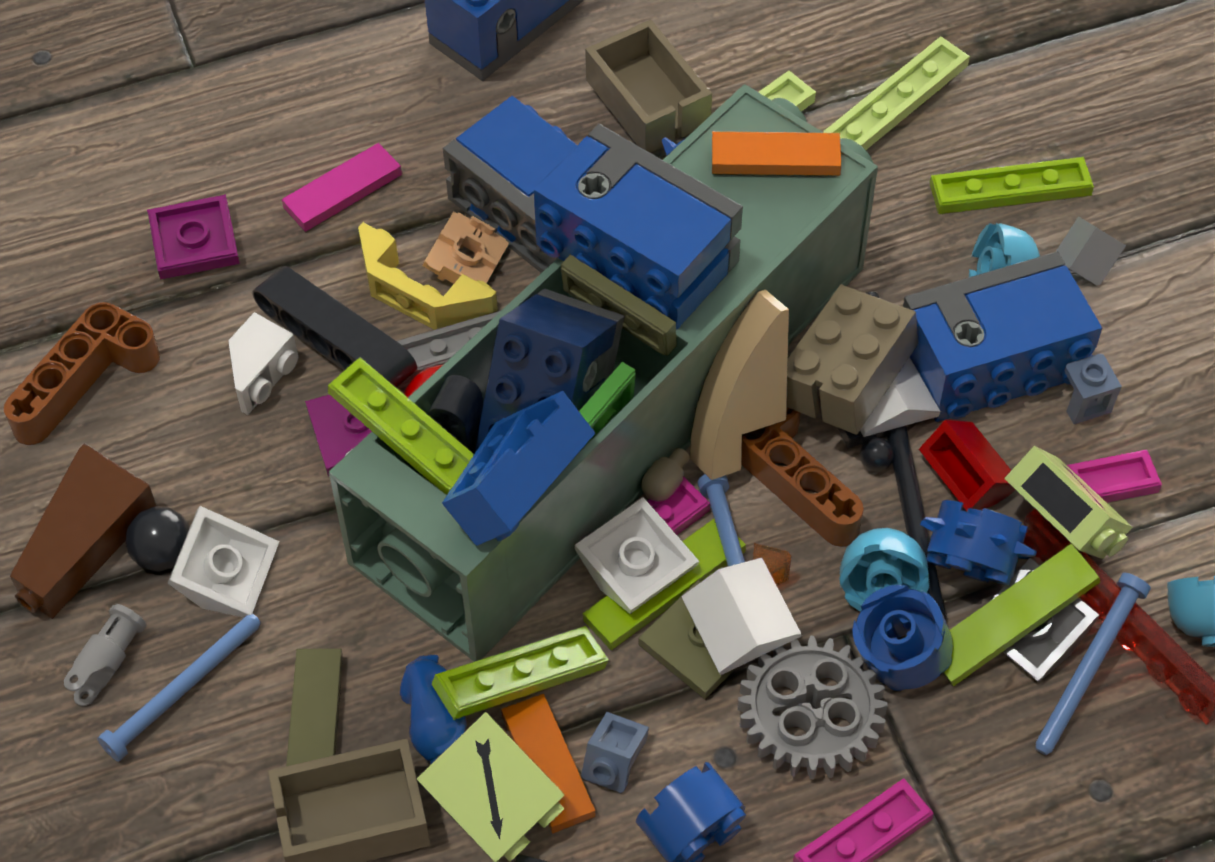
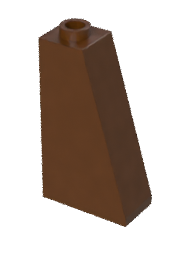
[10,443,157,619]

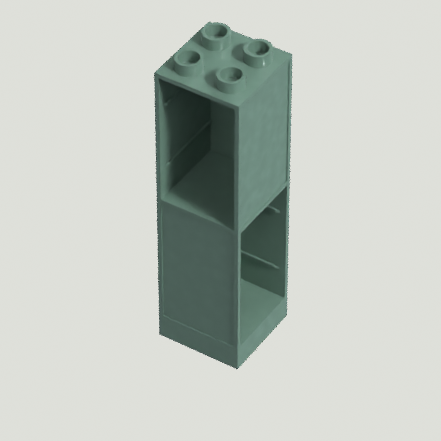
[328,84,878,662]

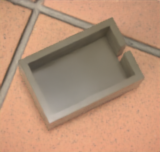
[585,19,712,153]
[786,284,918,435]
[268,739,431,862]

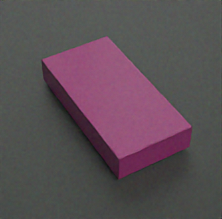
[1067,449,1162,503]

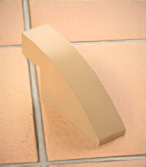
[690,290,789,480]

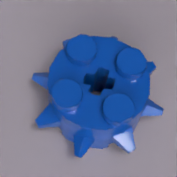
[920,500,1037,585]

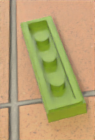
[930,157,1094,214]
[328,357,474,495]
[583,519,746,650]
[943,544,1100,686]
[431,626,609,720]

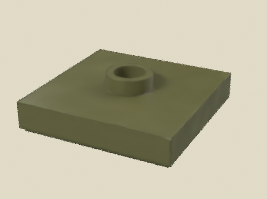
[638,580,736,699]

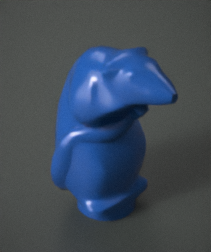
[400,655,467,764]

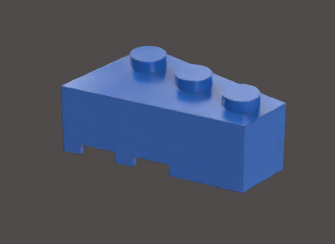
[442,391,595,546]

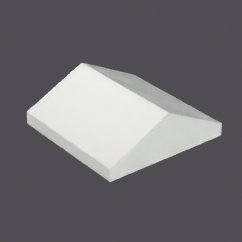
[860,357,941,437]
[574,497,699,614]
[168,506,279,618]
[681,558,802,675]

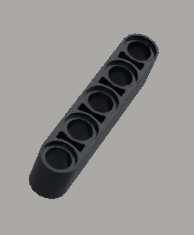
[252,266,417,388]

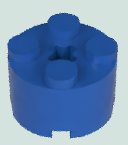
[852,585,953,691]
[636,762,746,862]

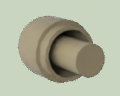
[641,448,690,502]

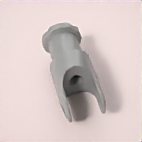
[64,604,147,706]

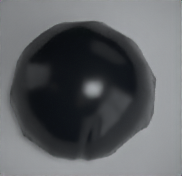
[126,506,190,573]

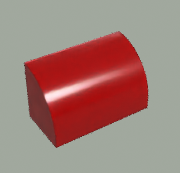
[918,420,1016,511]

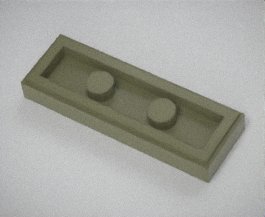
[561,254,677,356]
[286,649,343,766]

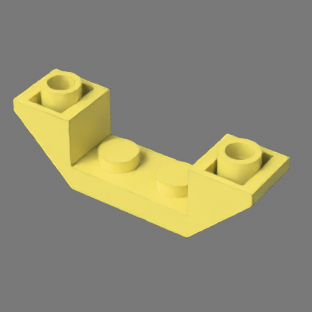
[358,222,498,330]

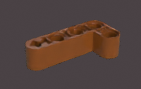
[4,302,160,445]
[741,407,864,547]

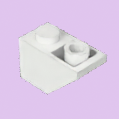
[228,312,299,415]

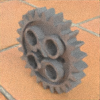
[737,635,887,779]

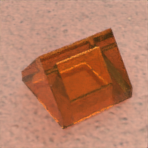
[752,543,792,586]

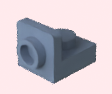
[1065,354,1122,424]
[581,712,649,793]

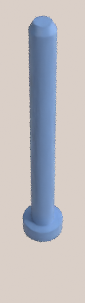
[698,474,745,567]
[1036,573,1151,755]
[97,614,261,762]

